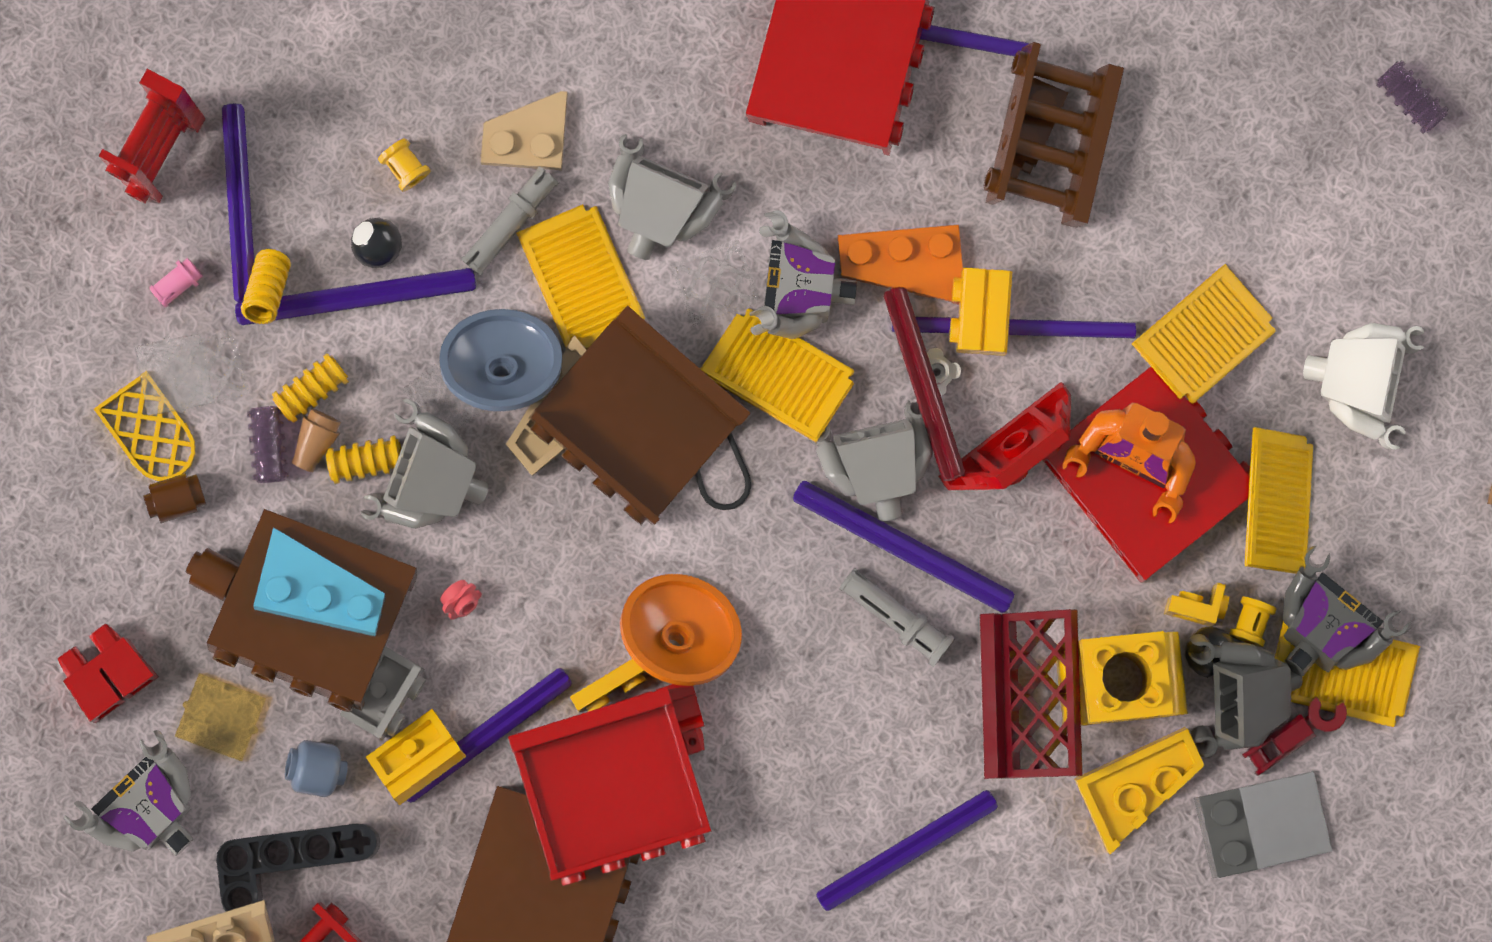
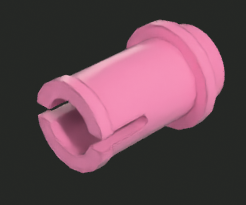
[149,258,203,308]

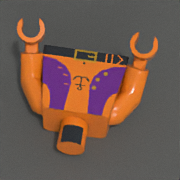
[1063,403,1196,523]

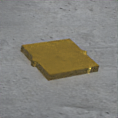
[175,673,266,762]

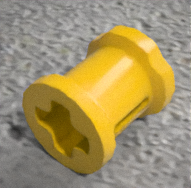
[378,138,431,192]
[1229,596,1277,647]

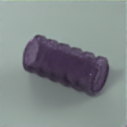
[1376,60,1449,134]
[246,406,289,483]

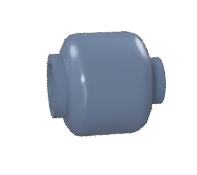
[285,740,348,797]

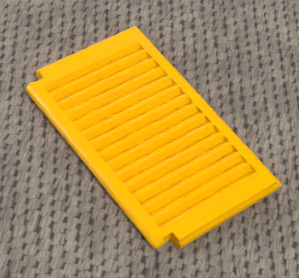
[516,204,645,350]
[1132,264,1276,404]
[700,308,854,443]
[1245,427,1313,574]
[1274,621,1420,727]

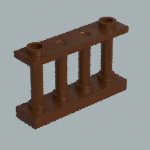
[984,42,1124,228]

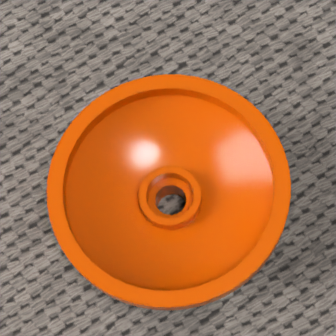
[620,574,742,686]

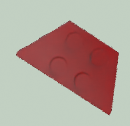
[938,382,1071,490]

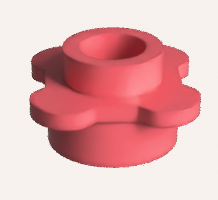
[440,580,482,620]

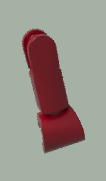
[1242,696,1347,776]

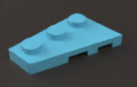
[254,528,385,636]

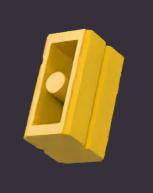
[949,268,1013,356]

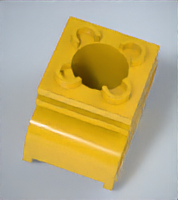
[1056,631,1188,726]

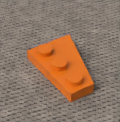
[837,225,963,305]

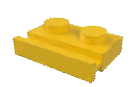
[366,709,466,805]

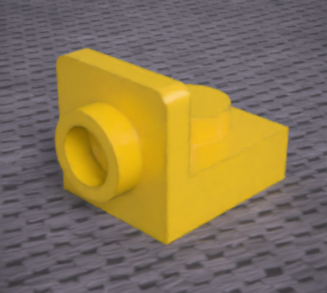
[1164,582,1230,626]

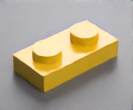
[570,659,646,712]

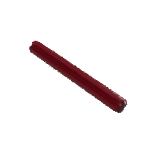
[883,287,965,481]

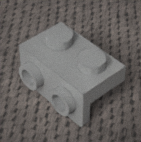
[340,646,426,740]

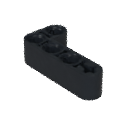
[216,824,380,912]

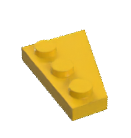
[1074,727,1204,854]

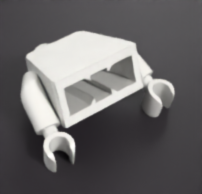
[1303,323,1424,450]

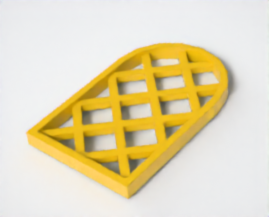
[94,371,195,481]

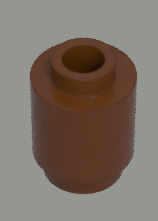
[143,473,207,524]
[186,548,240,601]

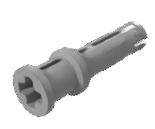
[839,568,955,667]

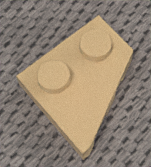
[481,91,568,171]

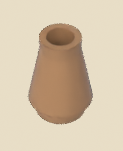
[291,409,341,473]

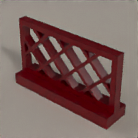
[980,609,1083,779]

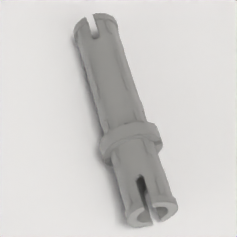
[461,166,559,276]

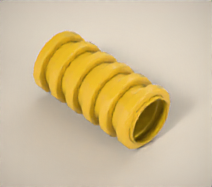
[241,249,291,324]
[272,353,349,423]
[326,435,402,484]

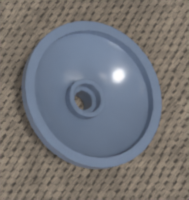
[439,309,562,411]

